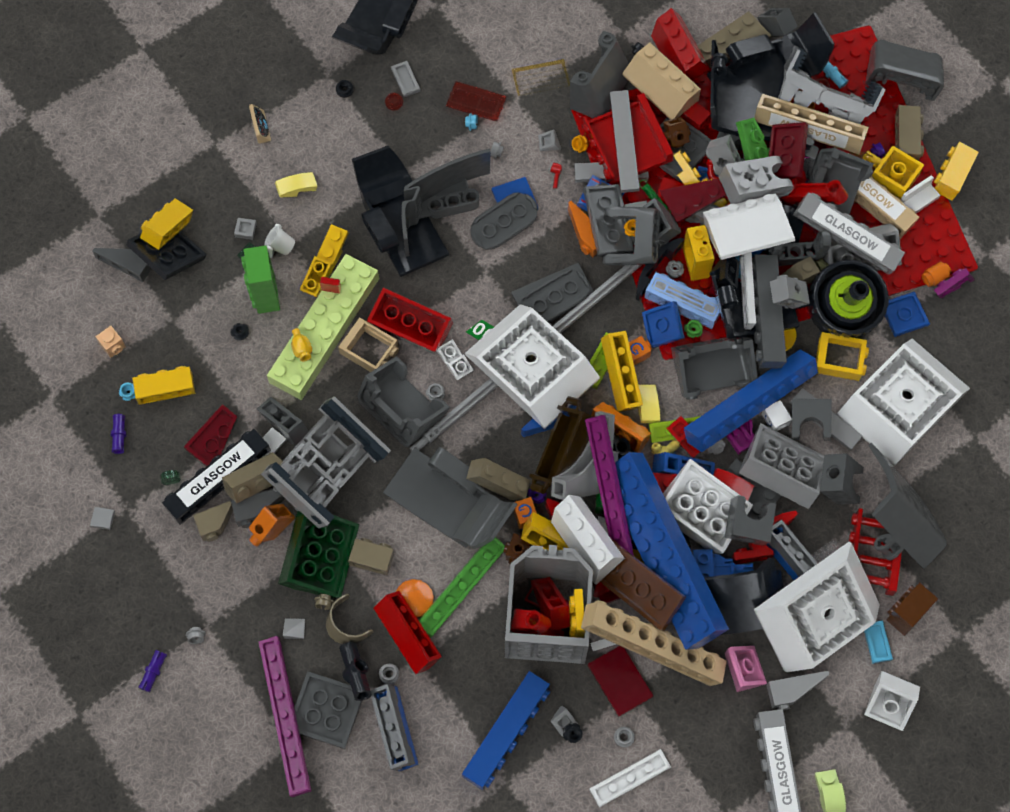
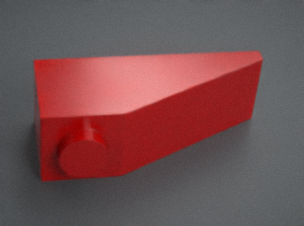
[531,577,570,631]

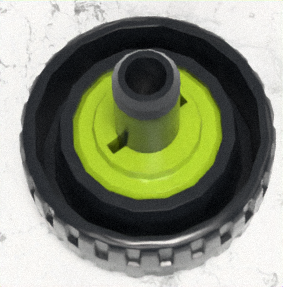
[807,260,889,338]

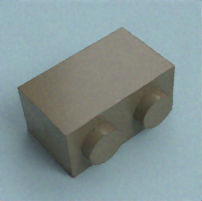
[348,538,394,576]

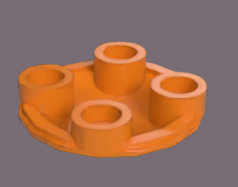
[396,579,434,618]

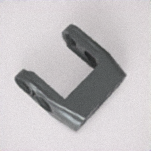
[602,207,660,265]
[766,231,831,266]

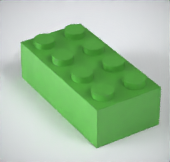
[241,245,280,314]

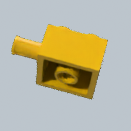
[862,146,924,200]

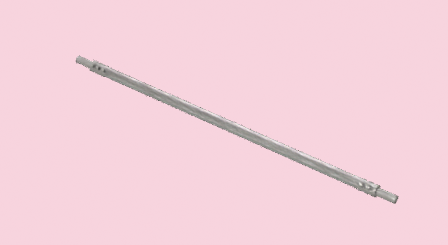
[409,227,681,451]

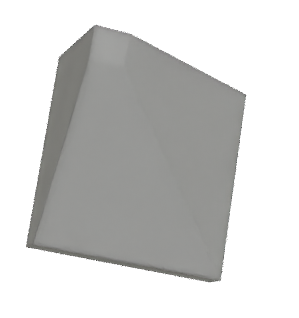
[538,130,561,151]
[283,618,305,639]
[551,706,578,737]

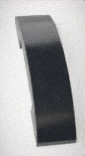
[636,238,684,301]

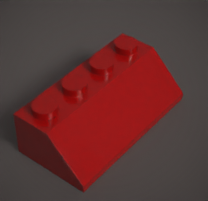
[651,8,710,81]
[367,288,453,352]

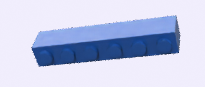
[462,671,551,791]

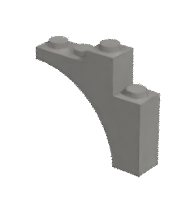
[551,411,618,500]

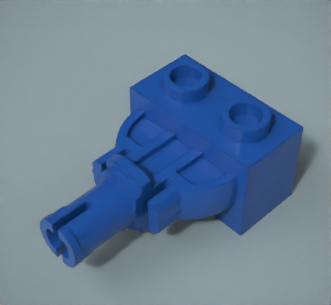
[692,549,754,577]

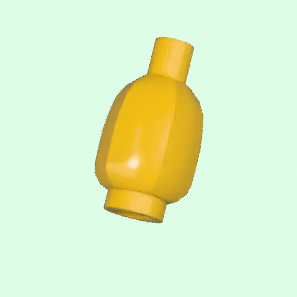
[291,328,312,362]

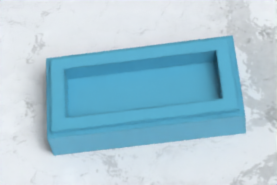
[864,620,893,664]

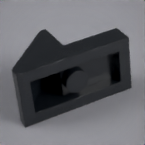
[710,257,740,290]

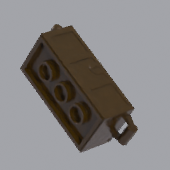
[529,396,593,494]

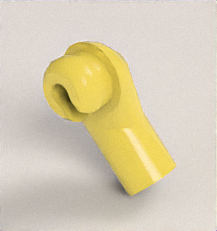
[651,440,680,455]

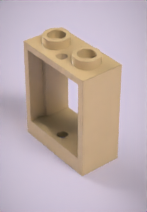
[338,317,399,372]

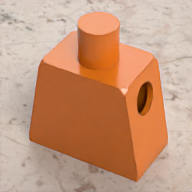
[249,504,296,547]

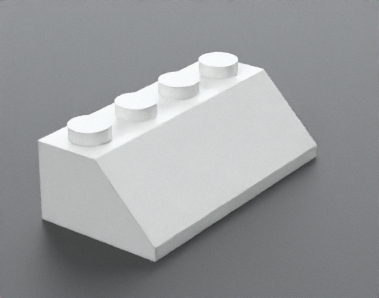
[551,495,625,584]

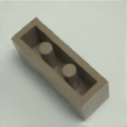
[895,105,924,161]
[222,452,283,504]
[466,458,531,500]

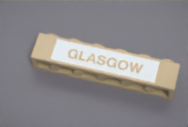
[754,94,869,154]
[833,147,919,239]

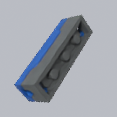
[766,520,818,580]
[370,684,419,771]

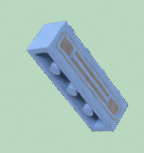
[644,272,720,329]

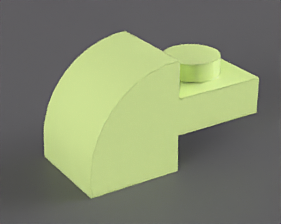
[815,769,846,812]

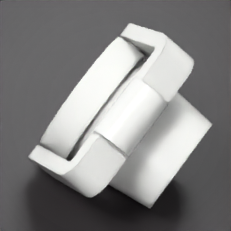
[264,224,295,258]

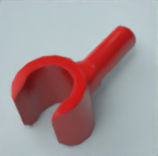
[550,162,562,189]

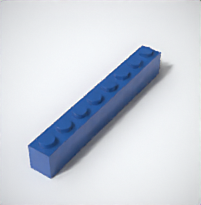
[684,349,818,452]

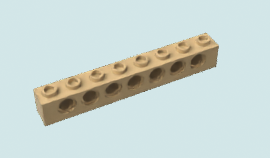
[581,600,727,686]

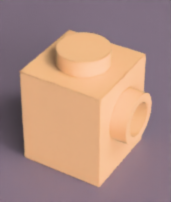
[95,326,126,358]

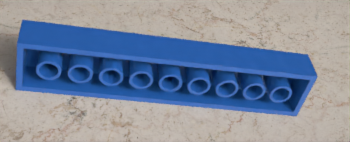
[615,452,729,650]

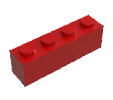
[373,591,442,675]

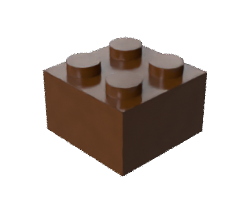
[886,582,938,636]

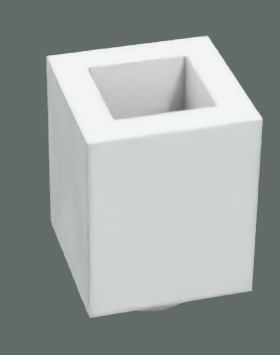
[762,400,792,431]

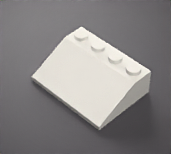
[703,193,795,260]
[663,459,753,555]

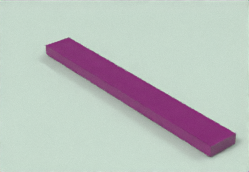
[585,415,634,556]
[259,636,311,797]

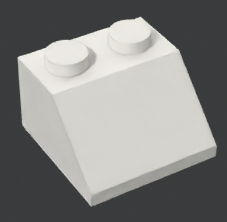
[864,671,920,731]

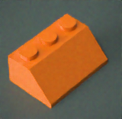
[591,402,651,453]

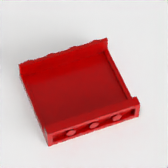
[582,93,673,185]

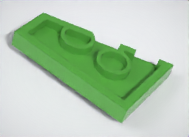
[736,118,770,161]

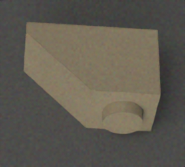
[782,256,820,285]
[193,501,233,542]

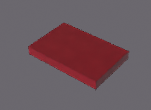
[769,122,808,179]
[587,646,653,718]

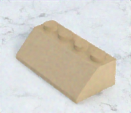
[622,43,701,120]

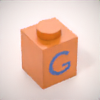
[629,336,652,365]
[513,497,537,529]

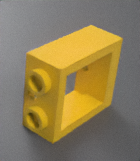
[682,225,715,281]
[816,332,869,381]

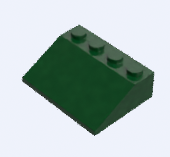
[278,511,360,599]

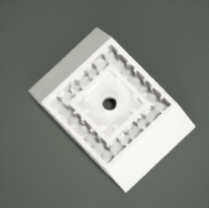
[465,305,600,429]
[837,339,970,466]
[754,542,880,672]

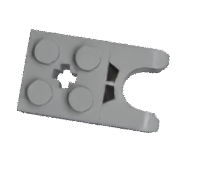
[719,156,794,204]

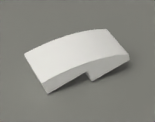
[437,339,473,380]

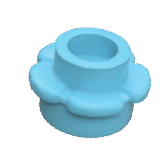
[465,113,478,131]
[119,382,135,401]

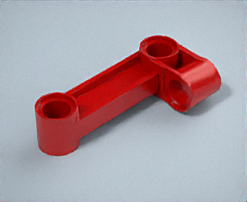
[780,171,848,205]
[510,609,565,637]

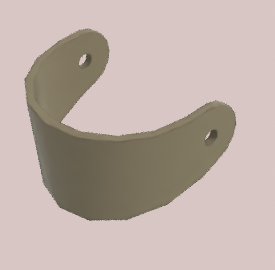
[326,594,374,644]

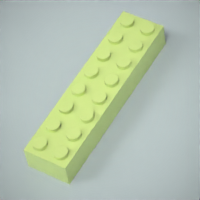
[267,254,379,400]

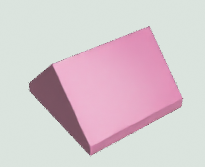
[725,646,767,692]

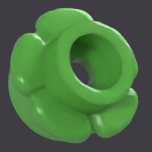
[684,320,703,338]

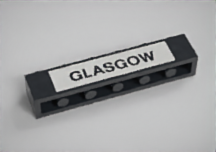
[162,429,271,525]

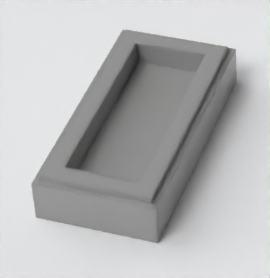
[391,61,421,97]

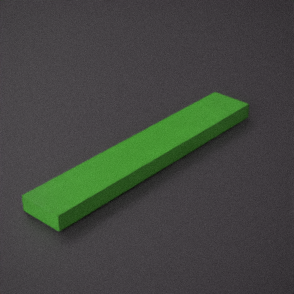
[419,537,505,638]

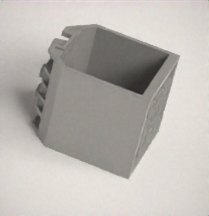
[505,545,593,664]

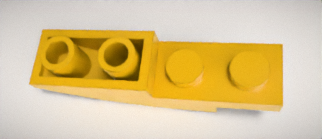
[673,150,727,208]
[300,224,349,297]

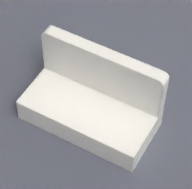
[901,175,940,213]

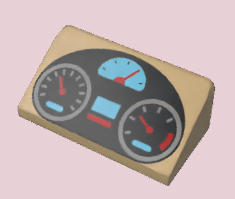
[249,104,271,144]

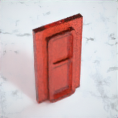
[446,81,506,122]

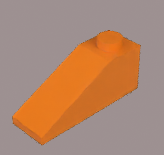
[568,201,597,258]

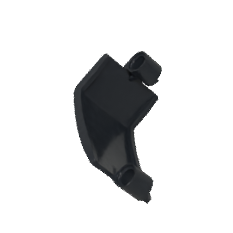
[712,275,812,339]
[704,558,784,635]

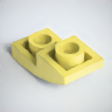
[275,172,318,197]
[638,385,660,423]

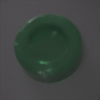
[160,470,181,485]

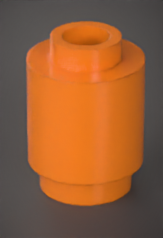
[922,261,951,287]

